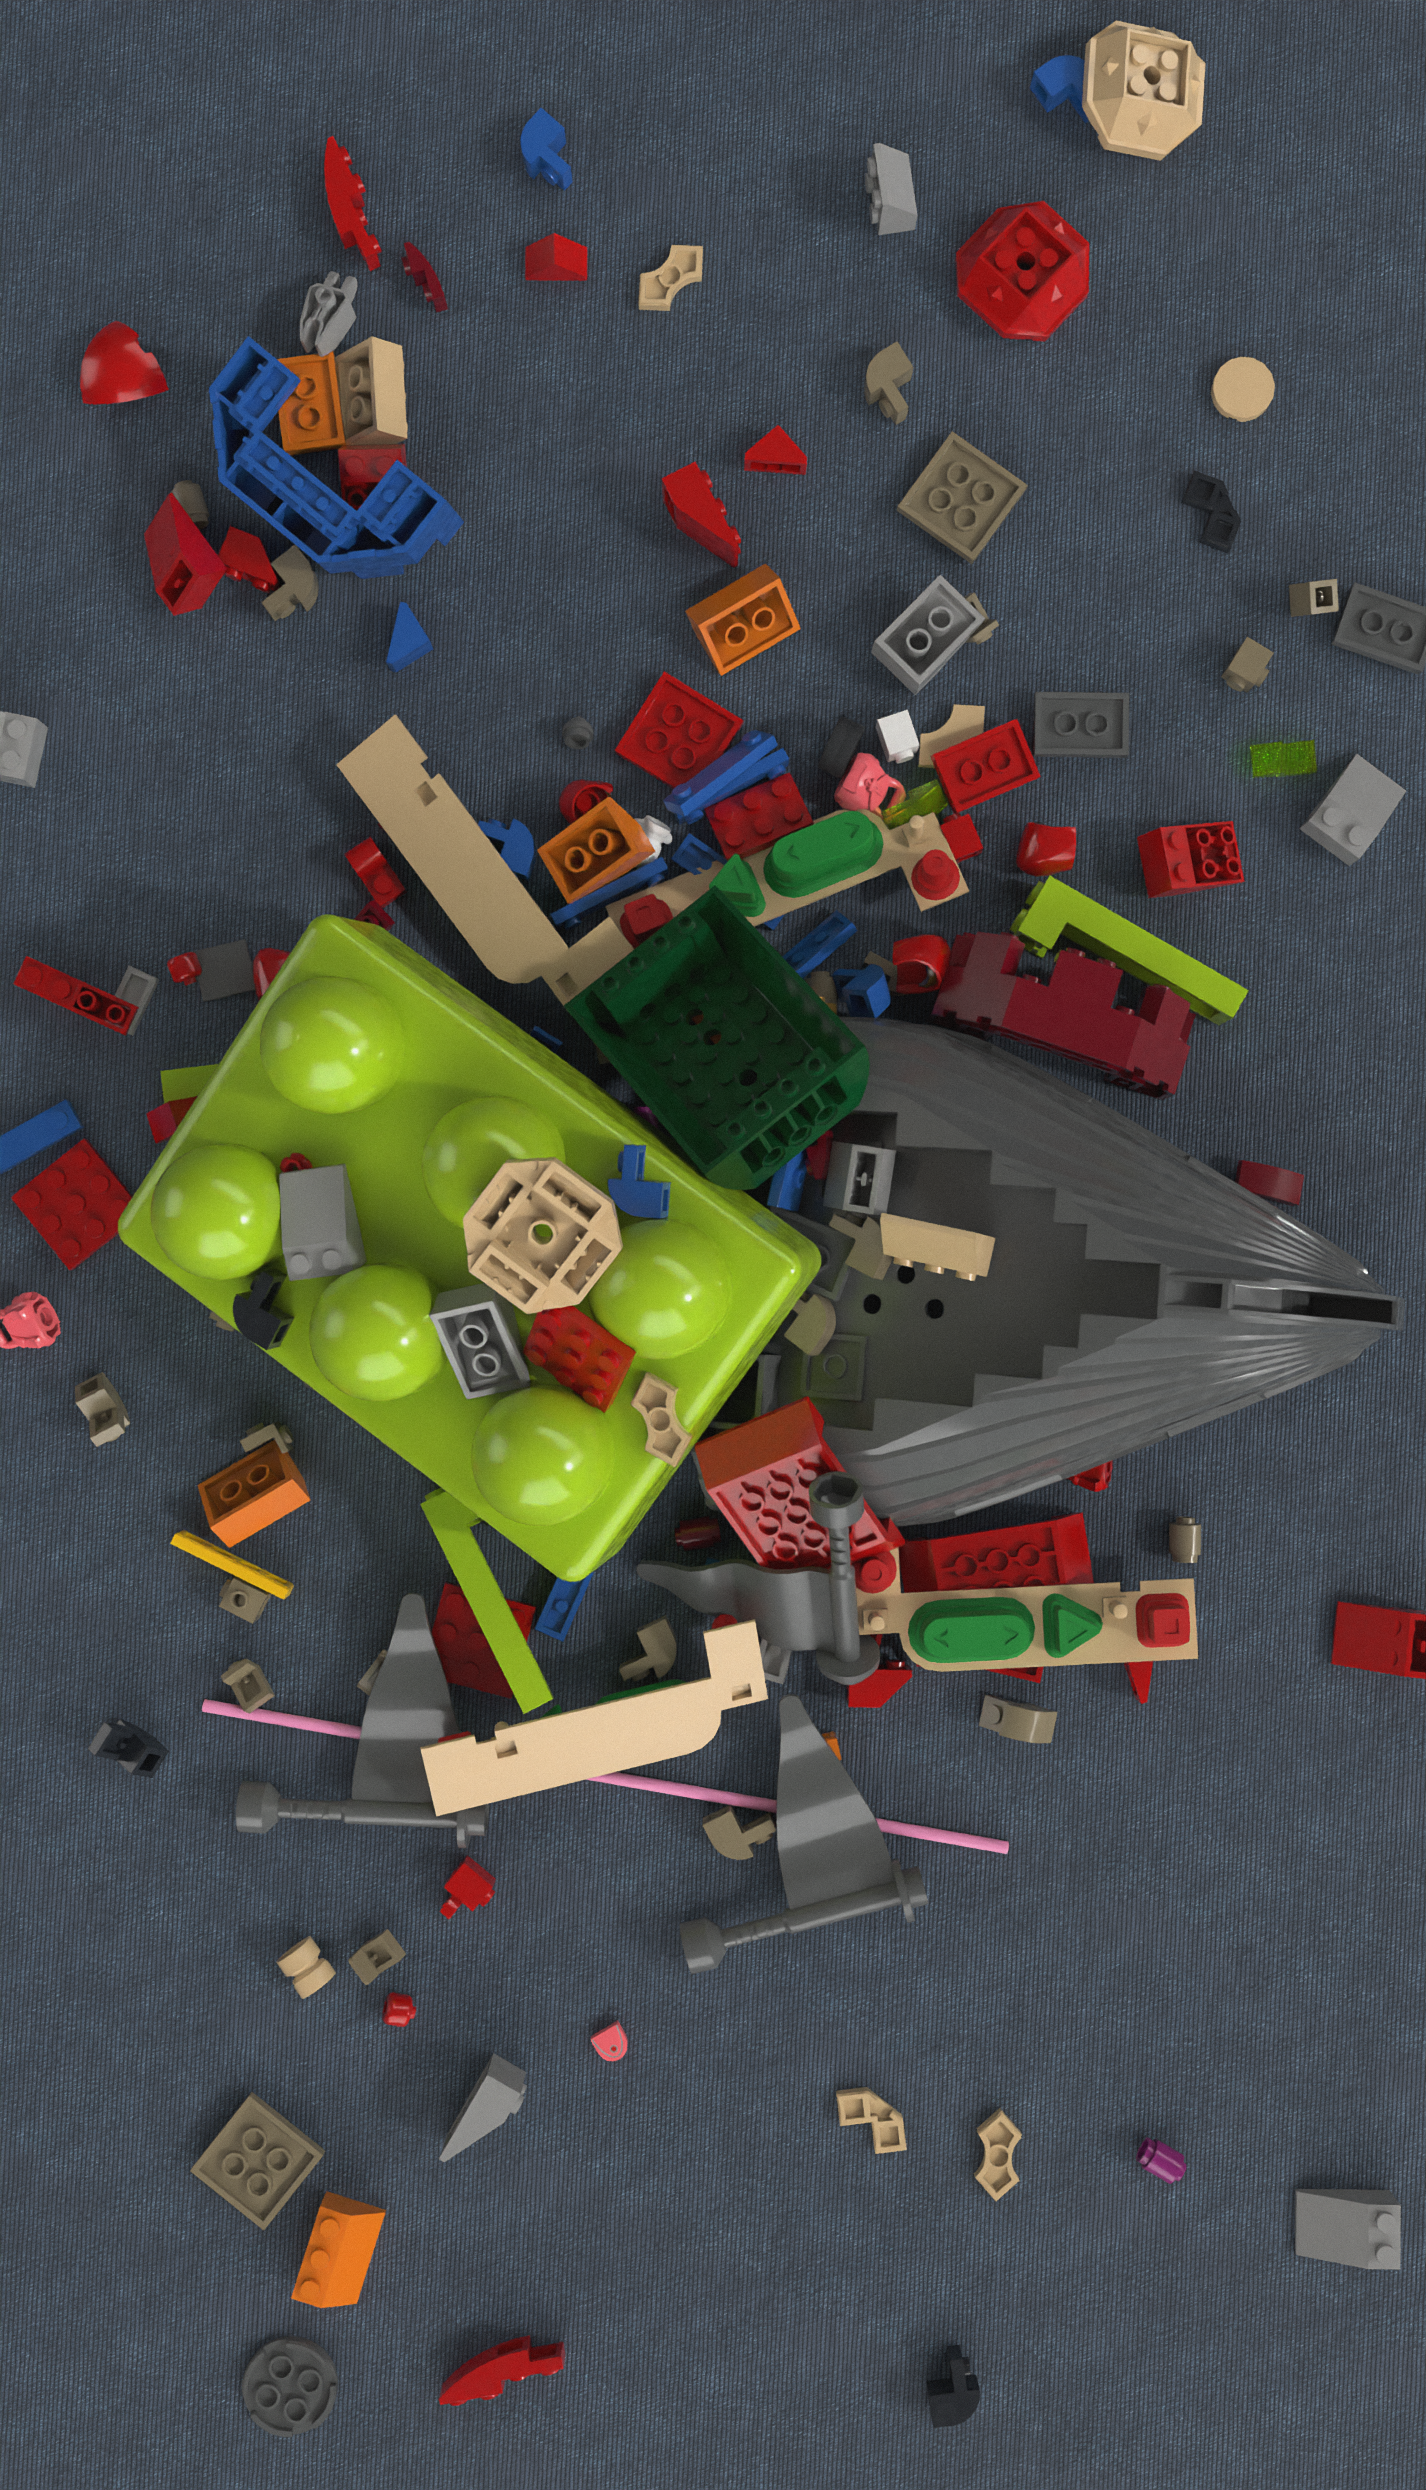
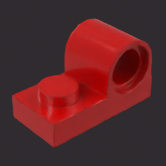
[344,837,407,908]

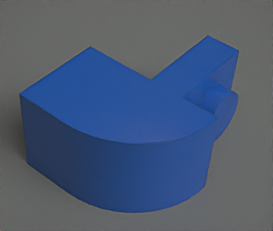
[1030,55,1089,124]
[521,108,573,191]
[478,818,537,882]
[832,964,892,1018]
[608,1144,671,1218]

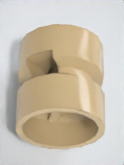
[276,1936,336,1999]

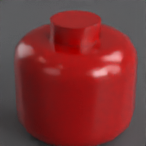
[167,952,202,986]
[382,1992,416,2027]

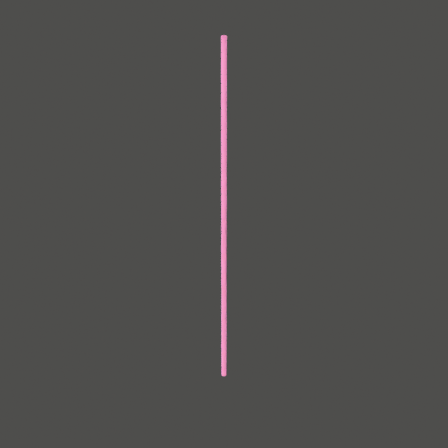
[202,1699,1009,1854]

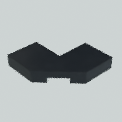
[1181,470,1241,553]

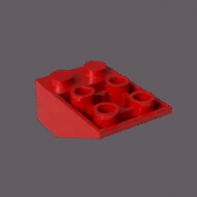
[338,444,407,511]
[661,462,741,568]
[144,493,227,616]
[1137,821,1245,898]
[1330,1601,1426,1679]

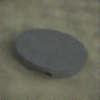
[242,2336,338,2437]

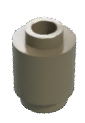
[170,480,210,530]
[805,971,838,1008]
[1169,1516,1201,1563]

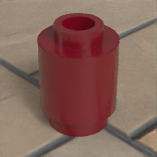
[674,1516,721,1552]

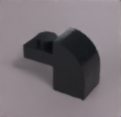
[233,1269,295,1350]
[88,1719,169,1778]
[926,2345,980,2428]

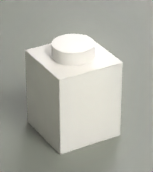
[875,710,919,763]

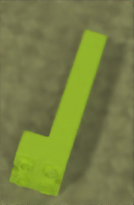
[1009,876,1249,1025]
[420,1488,554,1714]

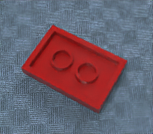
[930,719,1041,814]
[704,772,814,862]

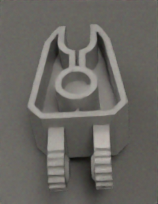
[300,271,358,357]

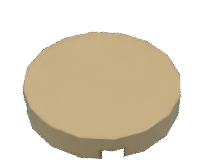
[1211,357,1275,422]

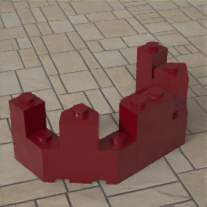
[926,931,1196,1100]

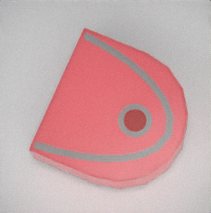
[590,2020,628,2061]

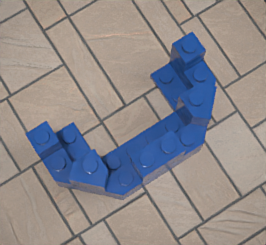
[209,336,464,579]

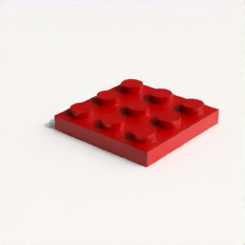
[615,671,744,789]
[11,1138,133,1270]
[522,1306,636,1413]
[432,1581,537,1699]

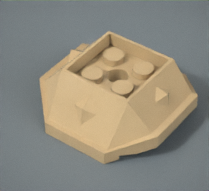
[1082,20,1206,161]
[463,1157,623,1314]

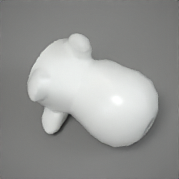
[635,815,672,868]

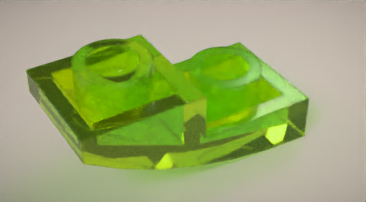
[1250,740,1317,778]
[881,779,948,830]

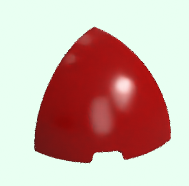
[80,321,169,405]

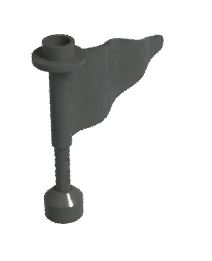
[637,1471,880,1685]
[236,1593,489,1849]
[680,1694,929,1975]

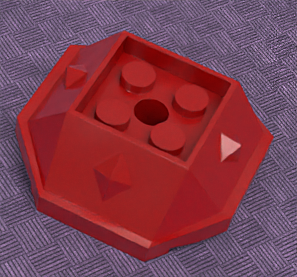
[955,201,1089,342]

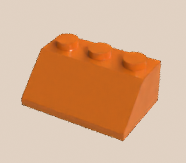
[685,563,801,676]
[537,797,656,904]
[197,1440,311,1548]
[291,2191,386,2308]

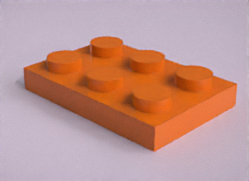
[277,351,346,455]

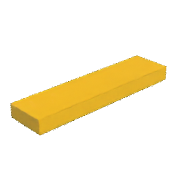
[170,1530,294,1600]

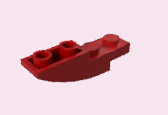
[324,136,382,271]
[13,956,139,1036]
[439,2335,565,2406]

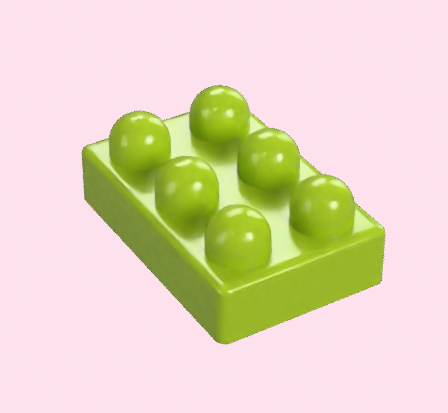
[118,914,821,1582]

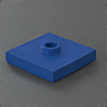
[767,1147,808,1212]

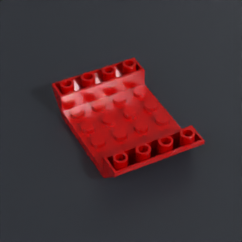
[694,1396,905,1570]
[898,1512,1094,1666]

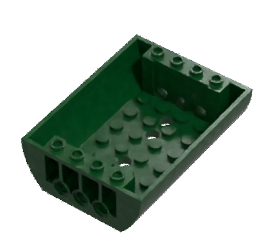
[564,885,870,1190]

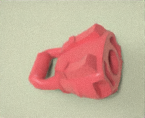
[834,753,907,821]
[0,1292,61,1349]

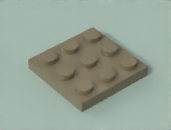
[897,431,1028,564]
[190,2092,325,2230]

